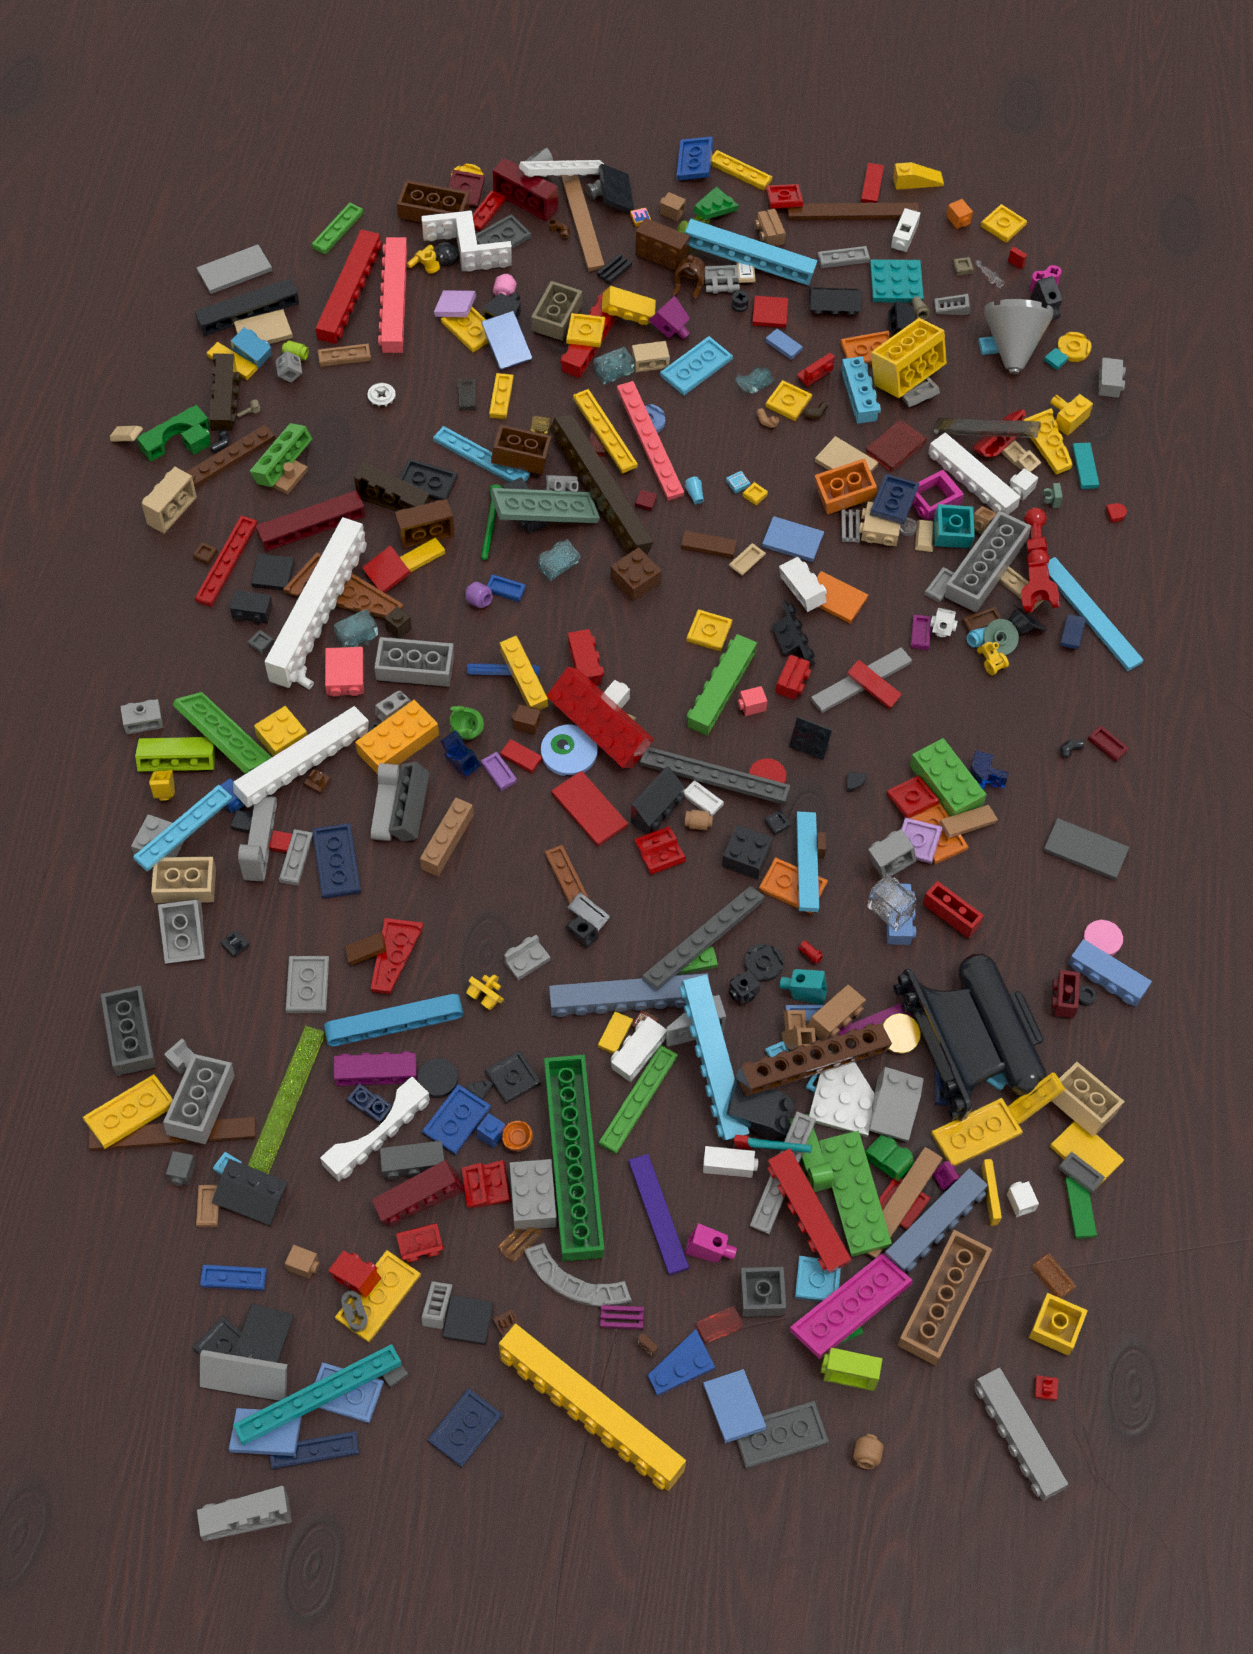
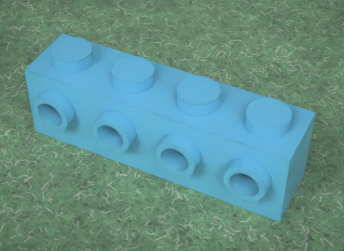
[841,356,881,424]

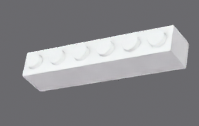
[928,433,1021,514]

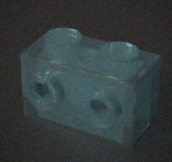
[594,346,634,384]
[537,539,581,582]
[334,609,378,647]

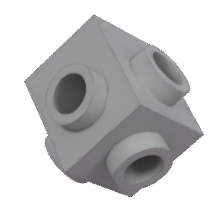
[276,351,302,383]

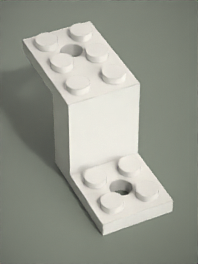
[422,211,512,271]

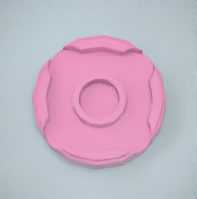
[1083,920,1123,956]

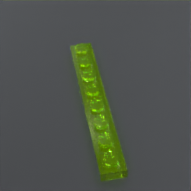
[248,1026,325,1174]

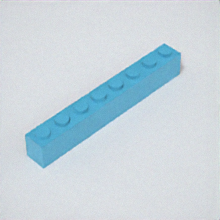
[685,219,817,286]
[679,975,749,1140]

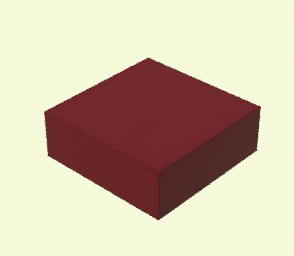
[635,489,657,511]

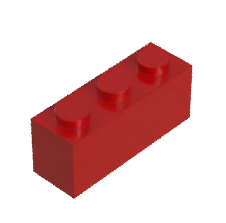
[568,629,604,685]
[923,881,984,939]

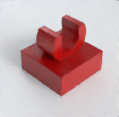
[1034,1375,1058,1402]

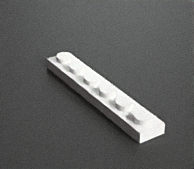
[519,160,604,177]

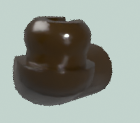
[803,402,828,419]

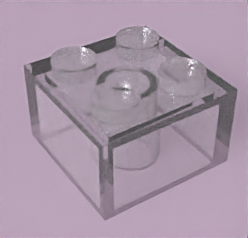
[867,874,917,932]

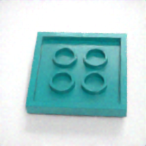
[870,259,924,303]

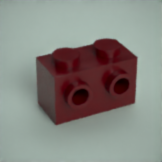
[1051,970,1080,1018]

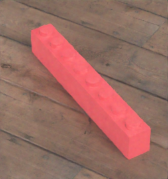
[378,237,407,353]

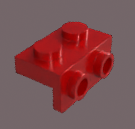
[797,352,835,387]
[396,1223,443,1262]

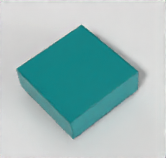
[1044,348,1069,370]

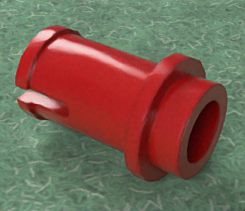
[798,940,824,964]

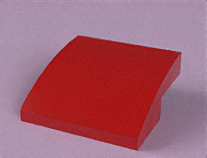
[634,826,686,874]
[461,1160,511,1208]

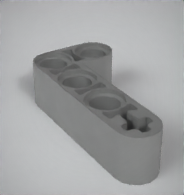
[371,763,400,841]

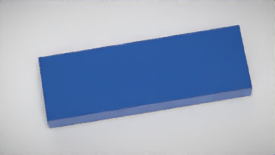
[200,1265,267,1291]

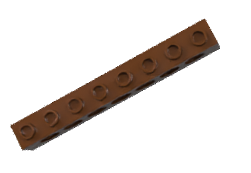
[736,1023,892,1097]

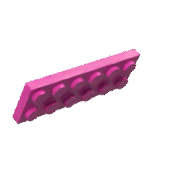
[790,1253,912,1359]

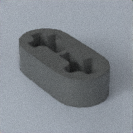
[341,1291,368,1332]

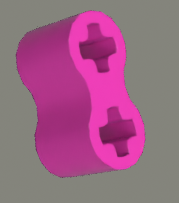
[1030,265,1062,292]

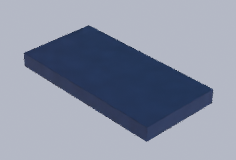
[312,823,361,899]

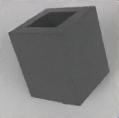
[166,1151,196,1186]

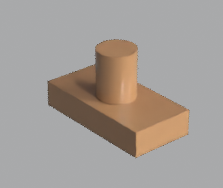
[273,460,308,495]

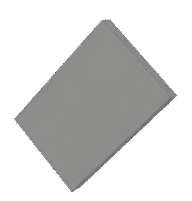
[286,956,329,1013]

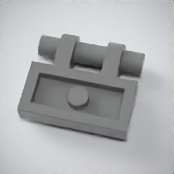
[704,265,740,294]

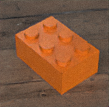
[815,458,877,515]

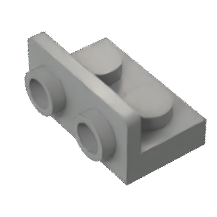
[504,935,550,981]

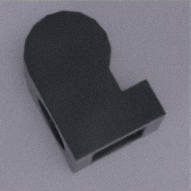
[565,915,598,949]

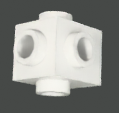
[930,608,958,637]

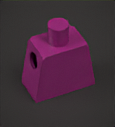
[649,296,690,340]

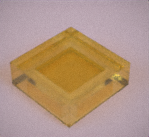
[530,416,550,435]

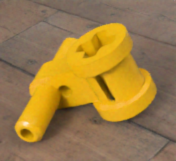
[406,245,440,273]
[977,642,1009,676]

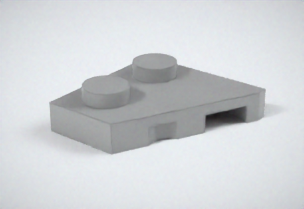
[902,377,940,407]

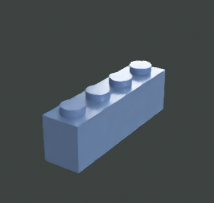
[1068,939,1152,1007]

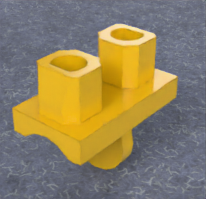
[466,975,504,1010]

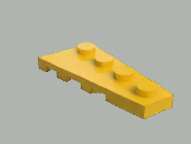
[1023,408,1072,475]

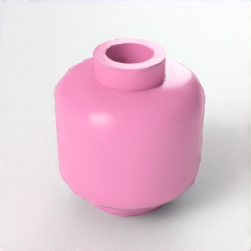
[493,274,516,296]

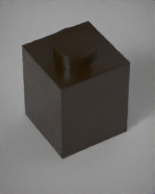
[384,606,412,639]

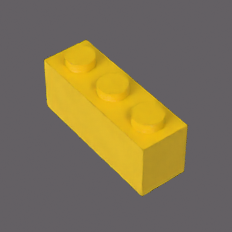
[602,286,656,325]

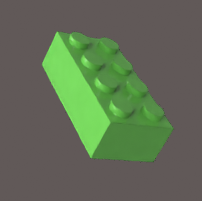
[910,738,987,817]

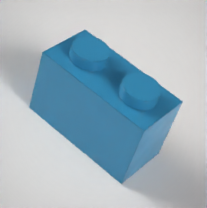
[231,327,272,369]

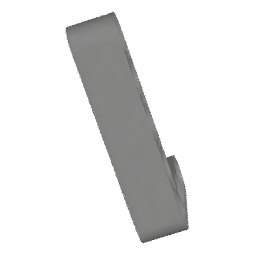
[239,796,277,882]

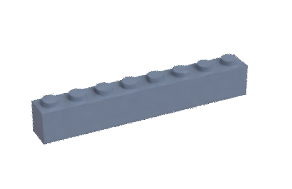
[549,973,709,1017]

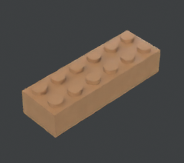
[897,1230,992,1366]

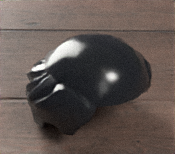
[432,242,459,266]

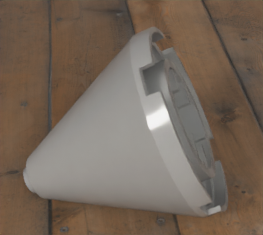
[984,299,1053,374]

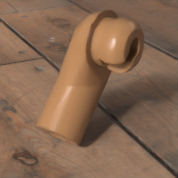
[756,408,779,428]

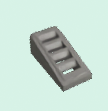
[935,294,970,315]
[422,1281,452,1329]

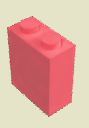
[325,647,364,697]

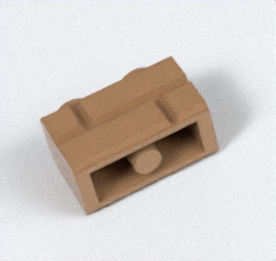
[754,209,786,246]

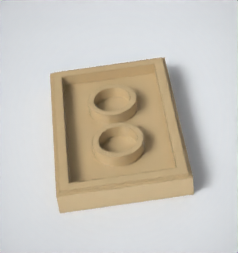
[234,309,293,344]
[815,436,878,473]

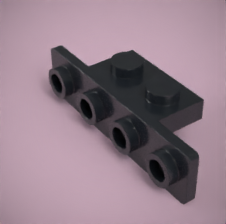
[772,600,816,666]

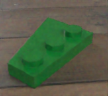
[693,187,739,220]

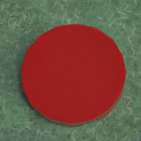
[749,759,786,783]

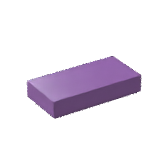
[481,752,517,791]

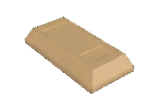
[110,426,143,442]
[915,520,934,552]
[729,543,766,576]

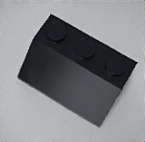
[809,287,862,315]
[631,766,685,834]
[212,1159,287,1226]

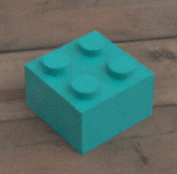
[934,504,974,549]

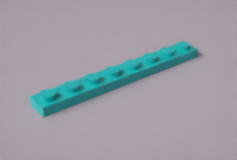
[233,1344,402,1446]

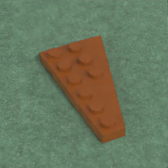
[283,552,404,619]

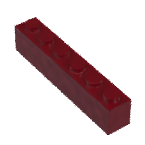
[256,491,366,552]

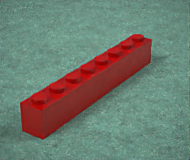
[315,229,383,344]

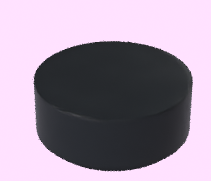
[1078,985,1097,1006]

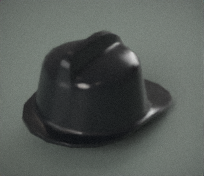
[1008,604,1047,634]

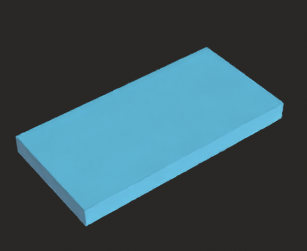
[660,336,733,396]

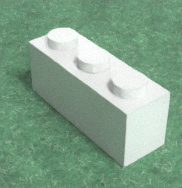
[779,557,827,612]
[611,1017,667,1082]

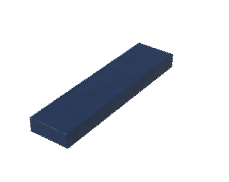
[270,1431,359,1470]

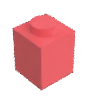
[737,686,767,716]

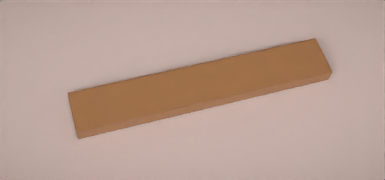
[866,1147,943,1259]

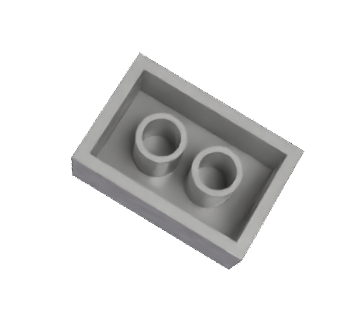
[510,1159,556,1230]

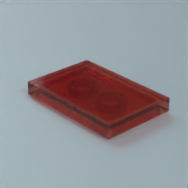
[866,419,927,472]

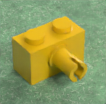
[1050,394,1093,436]

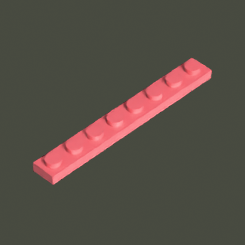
[617,381,684,501]

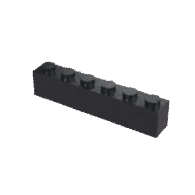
[194,278,299,337]

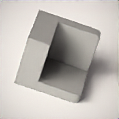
[164,1039,194,1075]

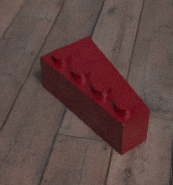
[372,1160,465,1226]

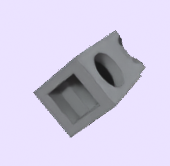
[375,691,411,722]

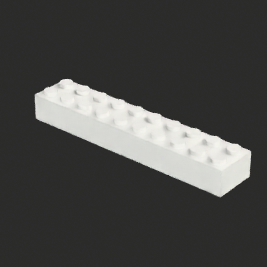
[265,517,367,688]

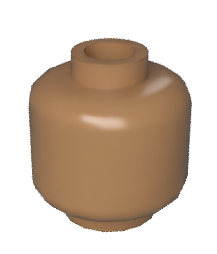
[853,1434,884,1469]

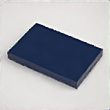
[870,474,920,525]
[428,1388,503,1468]

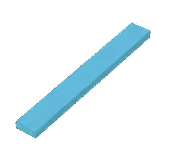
[1048,557,1143,671]

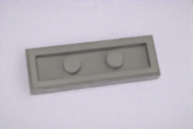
[817,246,870,268]
[279,829,313,886]

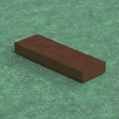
[681,531,737,558]

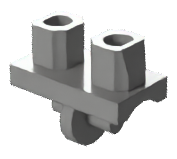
[545,475,578,492]

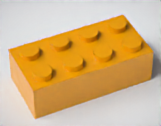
[355,700,439,774]

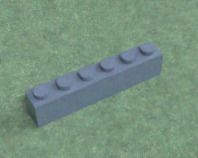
[885,1168,988,1273]

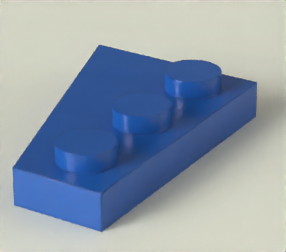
[648,1329,715,1396]

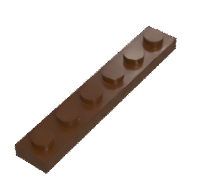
[186,425,276,488]

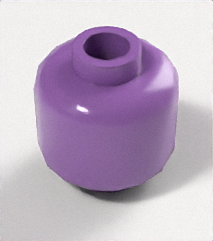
[465,582,493,608]

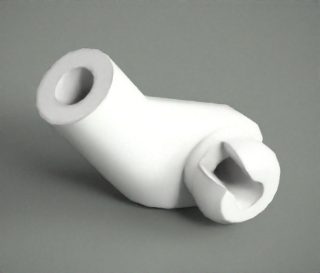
[296,665,314,690]

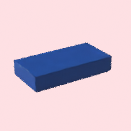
[487,574,526,602]

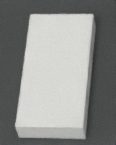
[684,780,724,816]

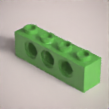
[250,423,312,487]

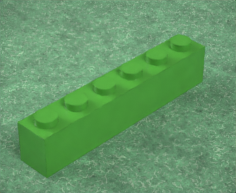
[686,634,757,736]

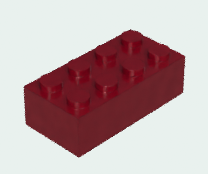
[492,158,558,222]

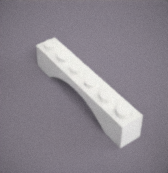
[320,1077,430,1182]

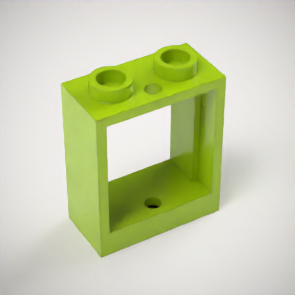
[821,1348,882,1391]

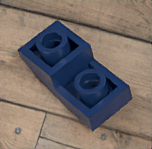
[1060,614,1086,649]
[346,1083,392,1123]

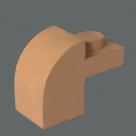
[782,1010,816,1050]

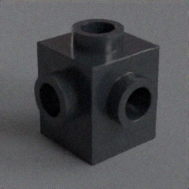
[729,970,761,1005]

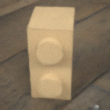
[632,341,670,372]

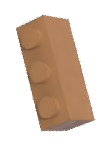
[806,985,866,1041]

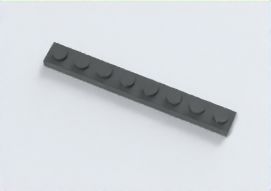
[640,747,791,805]
[643,886,765,991]

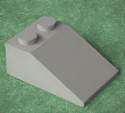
[158,900,205,964]
[666,995,726,1047]
[869,1067,923,1142]

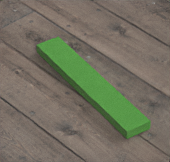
[599,1045,678,1155]

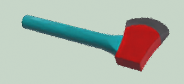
[733,1134,812,1153]

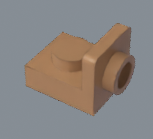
[974,506,997,535]

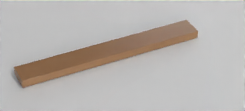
[560,174,605,272]

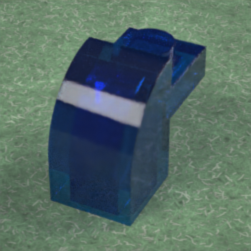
[440,730,481,776]
[970,750,1009,789]

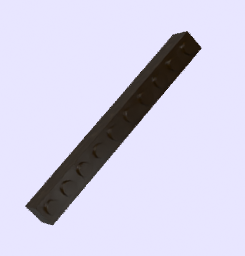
[549,415,654,555]

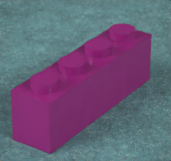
[334,1051,417,1086]

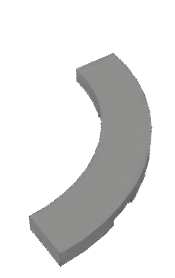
[524,1243,632,1307]

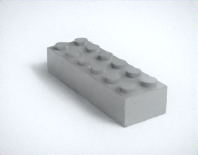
[945,511,1031,612]

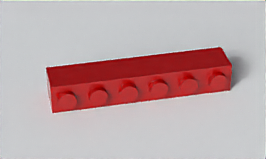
[560,289,618,378]
[767,1149,852,1274]

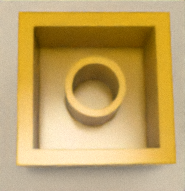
[254,706,307,757]
[1029,1293,1088,1356]

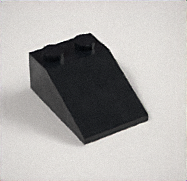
[726,1078,795,1141]
[234,1304,294,1363]

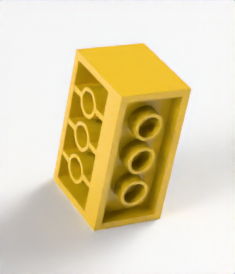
[871,318,947,398]

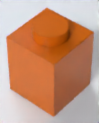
[946,199,973,229]

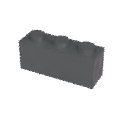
[380,1141,444,1180]

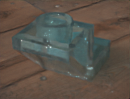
[735,367,775,393]

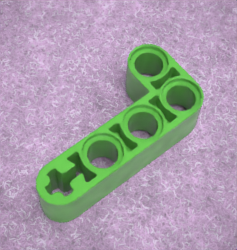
[789,1114,834,1192]

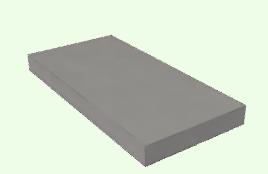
[196,245,272,294]
[200,1350,287,1401]

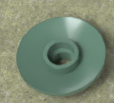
[984,619,1019,655]

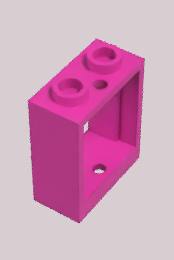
[912,470,964,521]

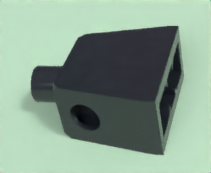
[1030,276,1062,320]
[482,292,521,320]

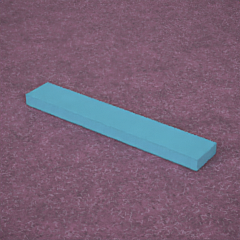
[433,426,530,482]
[133,785,232,871]
[796,811,819,912]

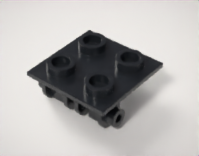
[789,716,832,760]

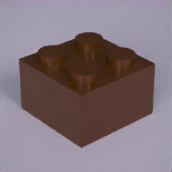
[610,547,662,602]

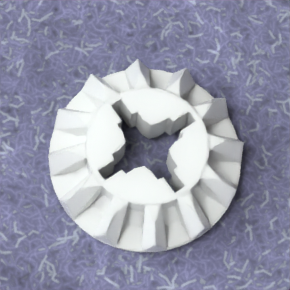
[368,383,395,407]

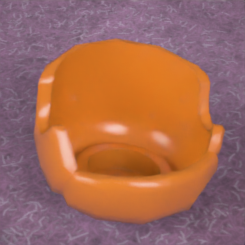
[502,1121,533,1152]

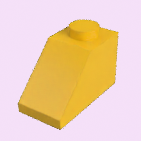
[149,770,175,800]

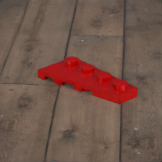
[371,918,424,995]

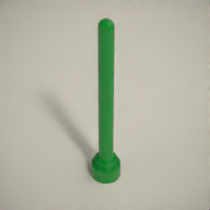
[481,484,503,560]

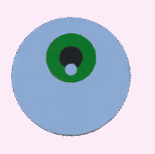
[541,725,597,776]

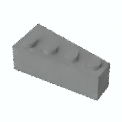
[197,1486,292,1542]

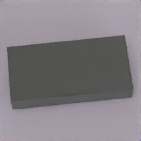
[1058,1151,1105,1194]

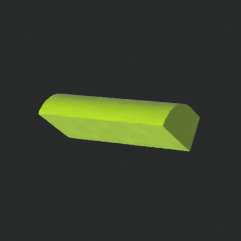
[135,737,216,771]

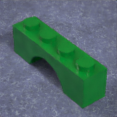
[137,405,210,462]

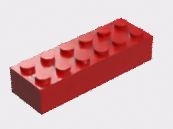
[546,667,654,768]

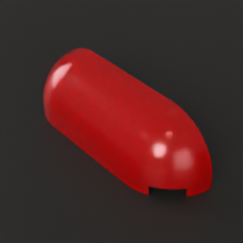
[973,409,1026,457]

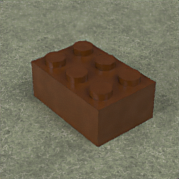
[635,218,690,271]
[491,424,552,475]
[395,499,455,550]

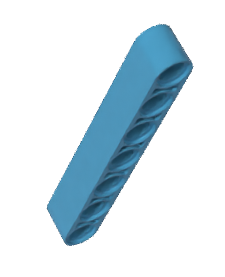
[324,994,464,1046]

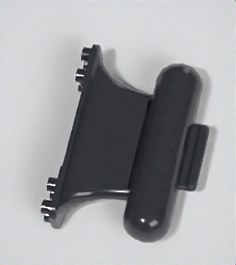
[893,953,1047,1121]

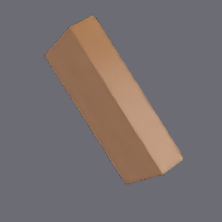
[196,1185,219,1227]

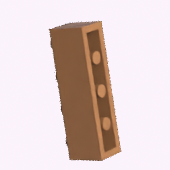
[420,798,474,877]

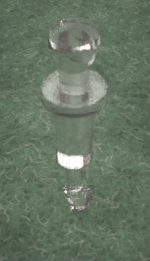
[976,260,1004,288]

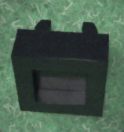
[221,930,249,958]

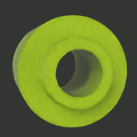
[282,340,309,361]

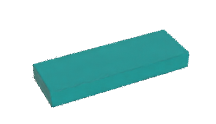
[1072,443,1099,489]

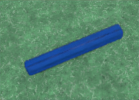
[467,663,540,676]

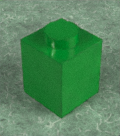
[181,423,211,455]

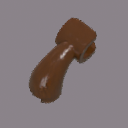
[549,218,570,239]

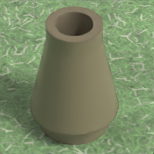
[911,297,930,320]

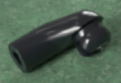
[210,429,230,453]

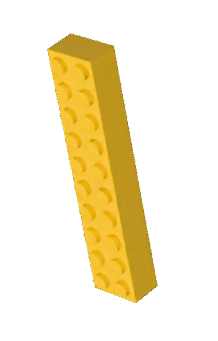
[499,1324,686,1492]

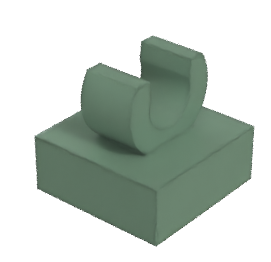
[1043,483,1062,508]

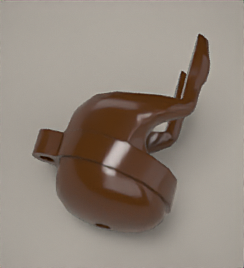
[673,255,706,299]

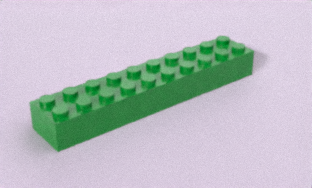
[544,1055,604,1262]

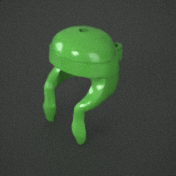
[450,705,484,740]

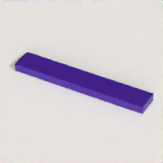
[628,1154,689,1276]

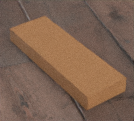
[318,343,371,367]
[939,805,998,838]

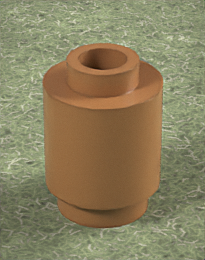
[685,810,713,831]

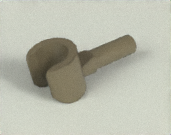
[237,400,260,417]

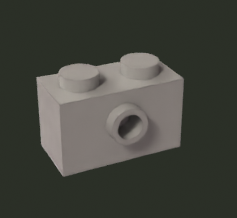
[120,699,164,735]

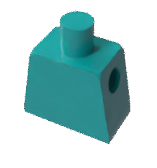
[780,969,828,1005]

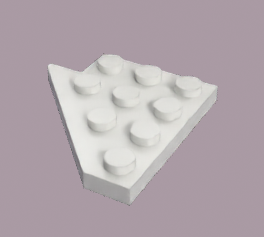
[809,1050,874,1138]

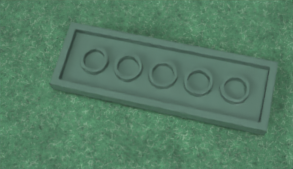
[490,488,600,523]

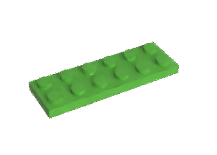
[173,692,272,774]
[819,1130,892,1257]

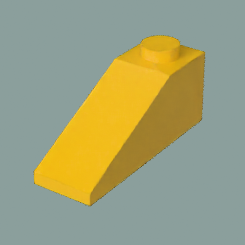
[893,162,944,190]

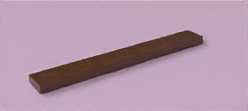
[787,202,919,220]
[89,1117,256,1151]

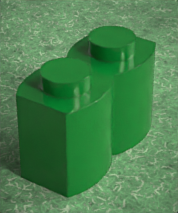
[865,1135,914,1181]

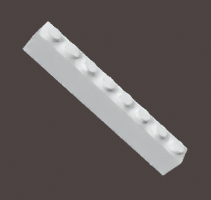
[233,706,369,808]

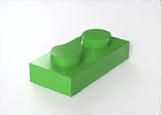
[679,947,718,975]

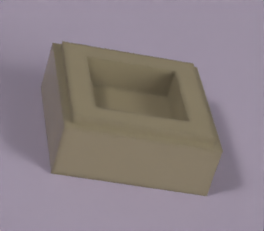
[953,257,974,276]

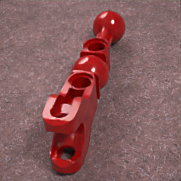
[1021,507,1060,613]

